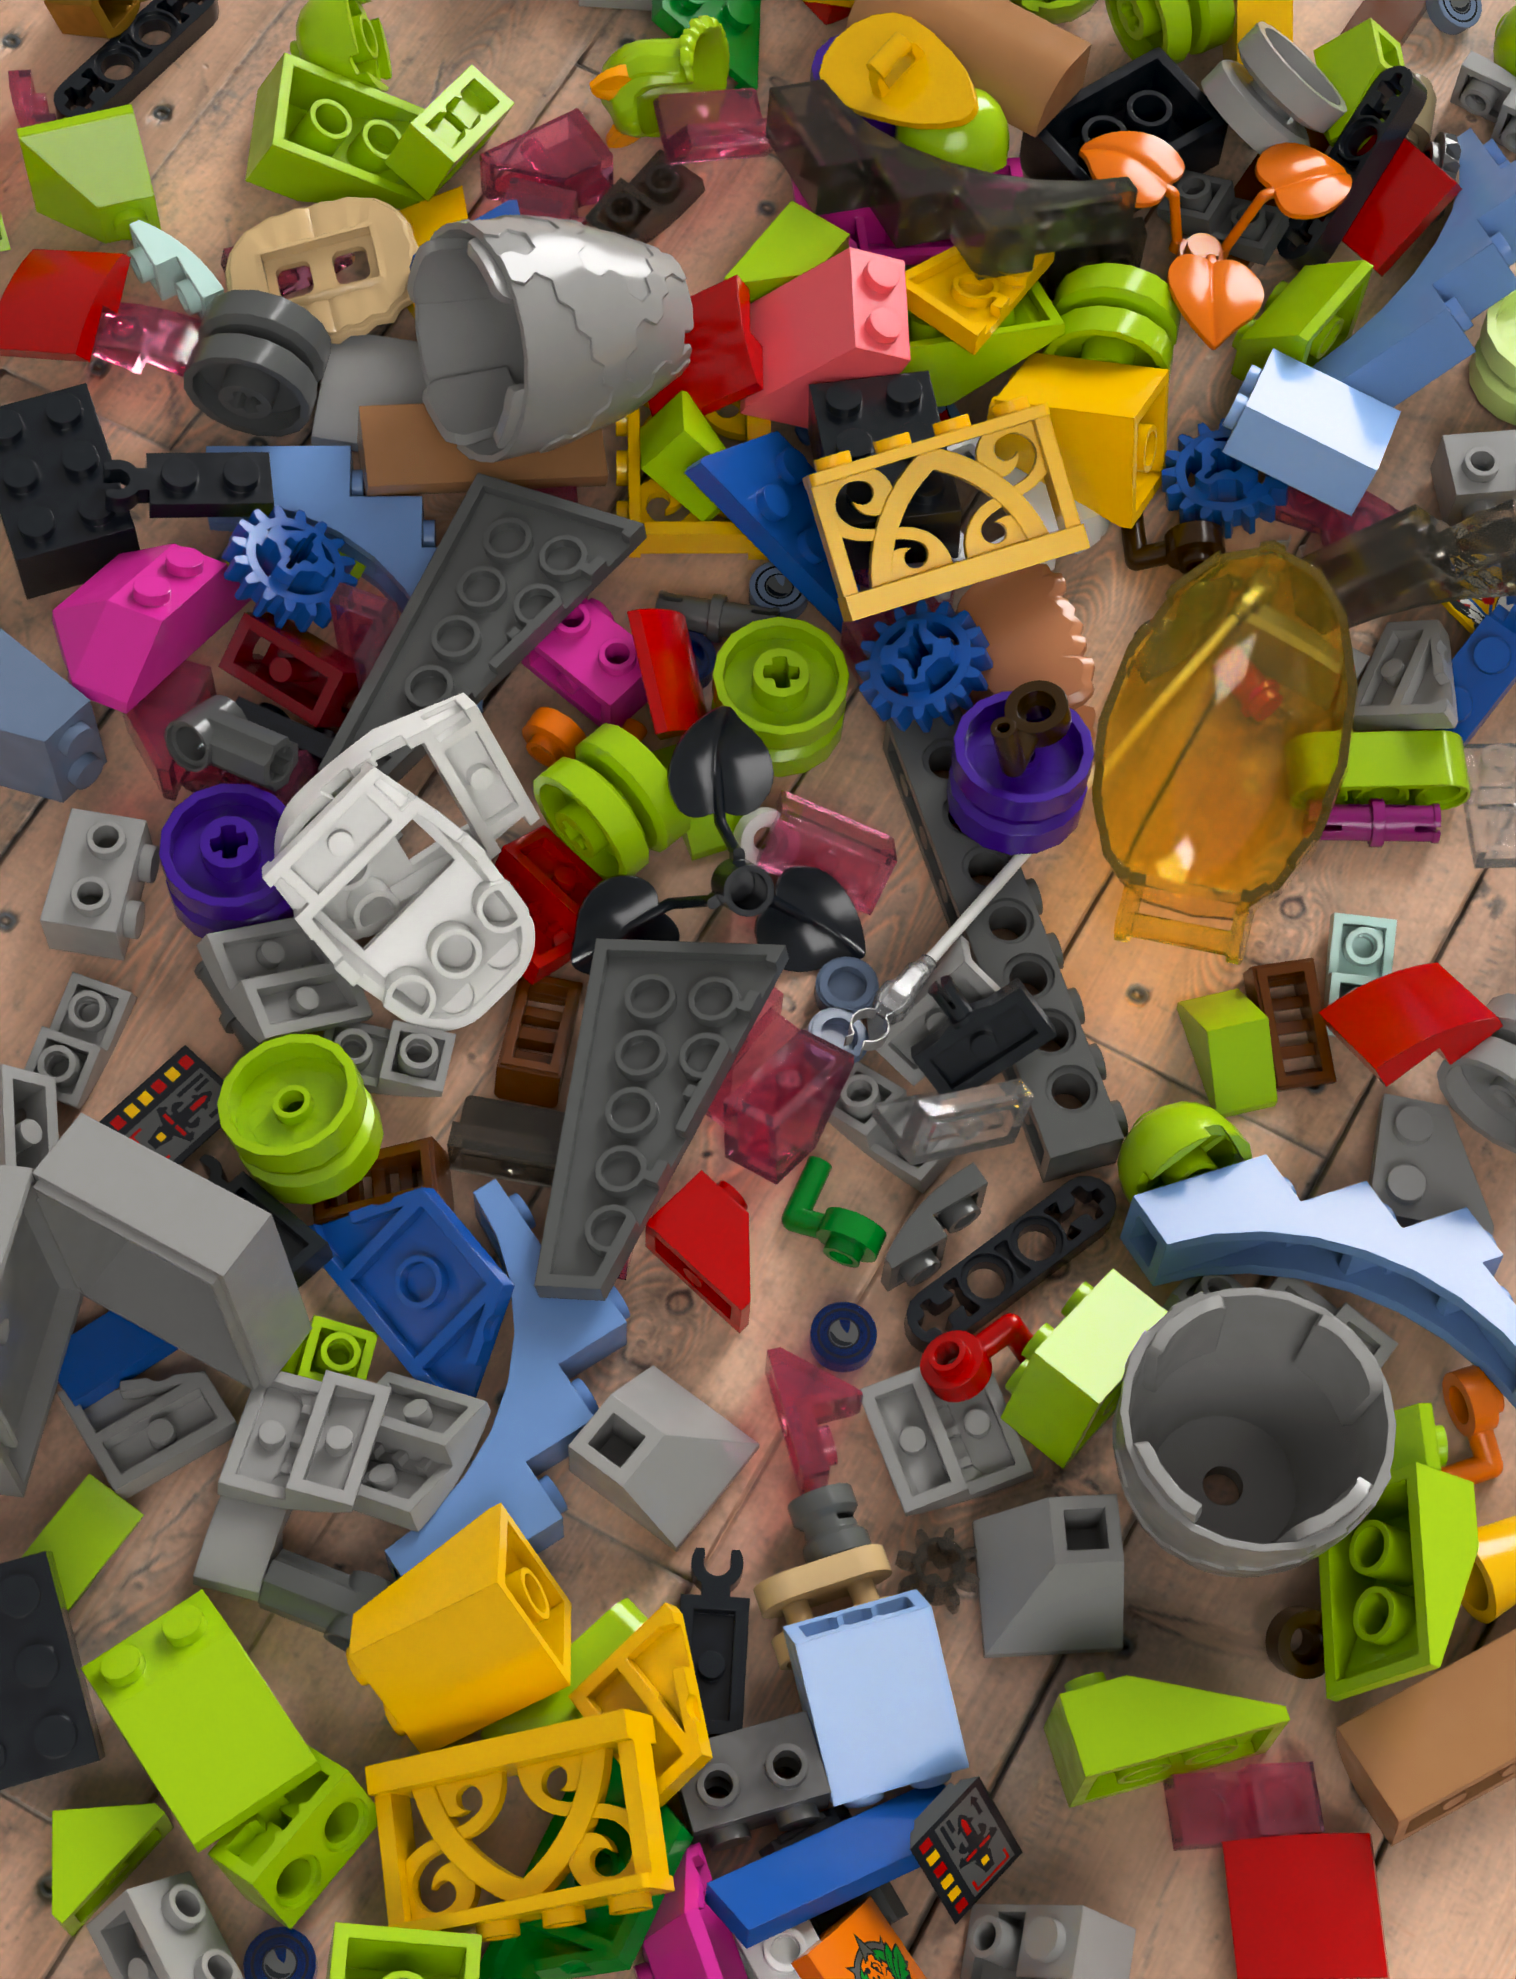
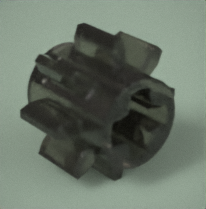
[895,1527,980,1615]

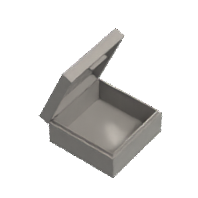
[0,1113,312,1498]

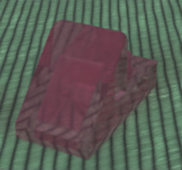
[765,1347,863,1496]

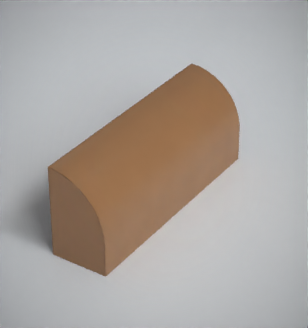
[845,0,1091,137]
[357,403,609,496]
[1336,1629,1516,1847]

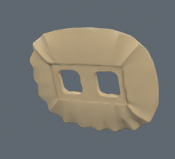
[225,197,419,344]

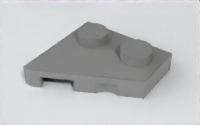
[1369,1093,1494,1236]
[57,1371,238,1500]

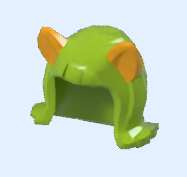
[589,15,730,148]

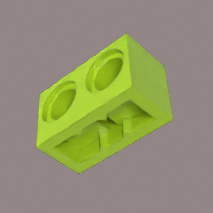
[384,64,515,201]
[208,1744,378,1930]

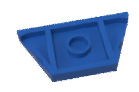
[685,431,861,635]
[309,1187,515,1398]

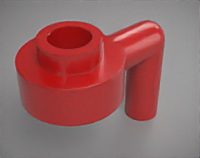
[920,1313,1033,1402]

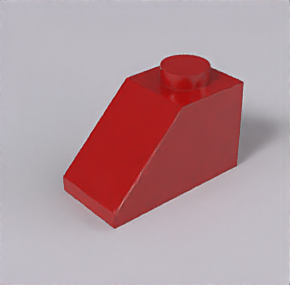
[645,1170,751,1333]

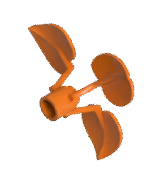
[1078,131,1352,350]

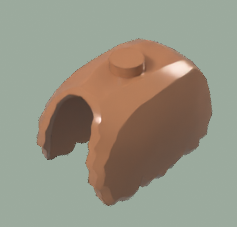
[954,564,1096,743]

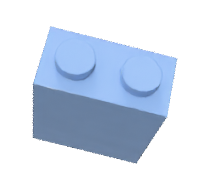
[1222,348,1401,516]
[782,1589,969,1808]

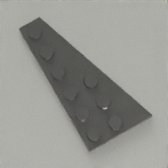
[318,473,647,783]
[534,938,789,1301]

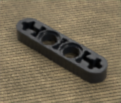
[53,0,219,120]
[1277,66,1427,272]
[904,1176,1117,1353]

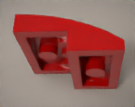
[1319,134,1462,277]
[0,249,131,362]
[648,275,763,417]
[627,608,707,740]
[494,825,603,985]
[1318,962,1503,1087]
[1222,1833,1390,1979]

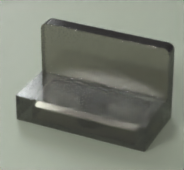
[447,1095,565,1188]

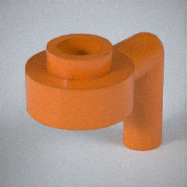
[522,707,647,767]
[1441,1365,1505,1485]

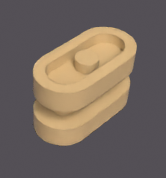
[753,1544,893,1670]

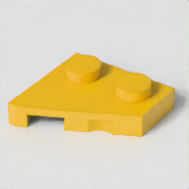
[568,1602,713,1807]

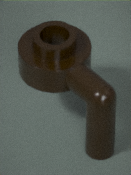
[1121,513,1226,576]
[991,680,1072,778]
[1265,1605,1325,1679]

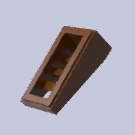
[1243,958,1337,1092]
[494,976,583,1108]
[312,1136,454,1225]

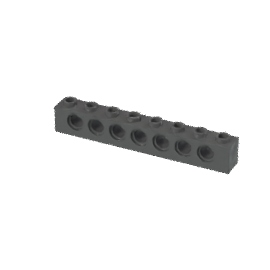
[883,706,1128,1183]

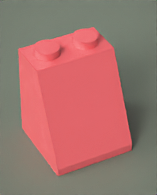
[740,247,911,429]

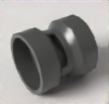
[787,1483,872,1564]

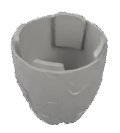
[407,215,694,463]
[1112,1287,1396,1578]

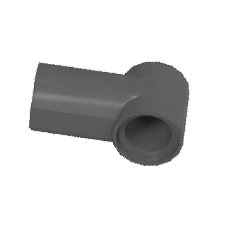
[164,695,298,792]
[258,1548,393,1652]

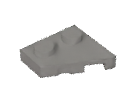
[1345,619,1458,731]

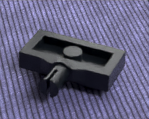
[911,975,1057,1106]

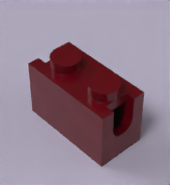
[218,612,371,728]

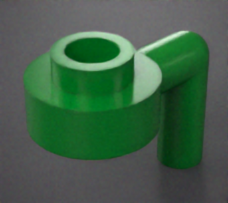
[781,1156,887,1268]

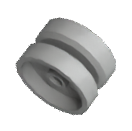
[1201,21,1348,155]
[1437,993,1516,1153]

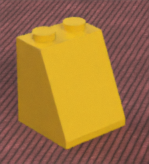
[987,353,1169,529]
[346,1503,572,1754]

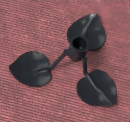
[570,706,866,975]

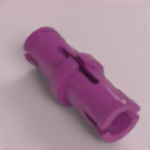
[1311,798,1441,847]

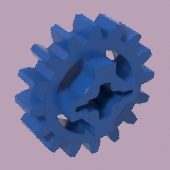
[1161,418,1290,539]
[222,506,358,632]
[855,599,993,733]

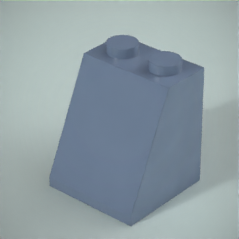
[0,628,107,803]

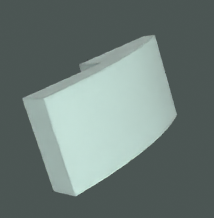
[127,220,225,321]
[1324,912,1397,1037]

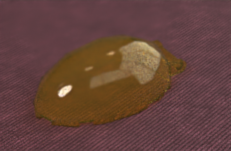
[1092,540,1358,965]

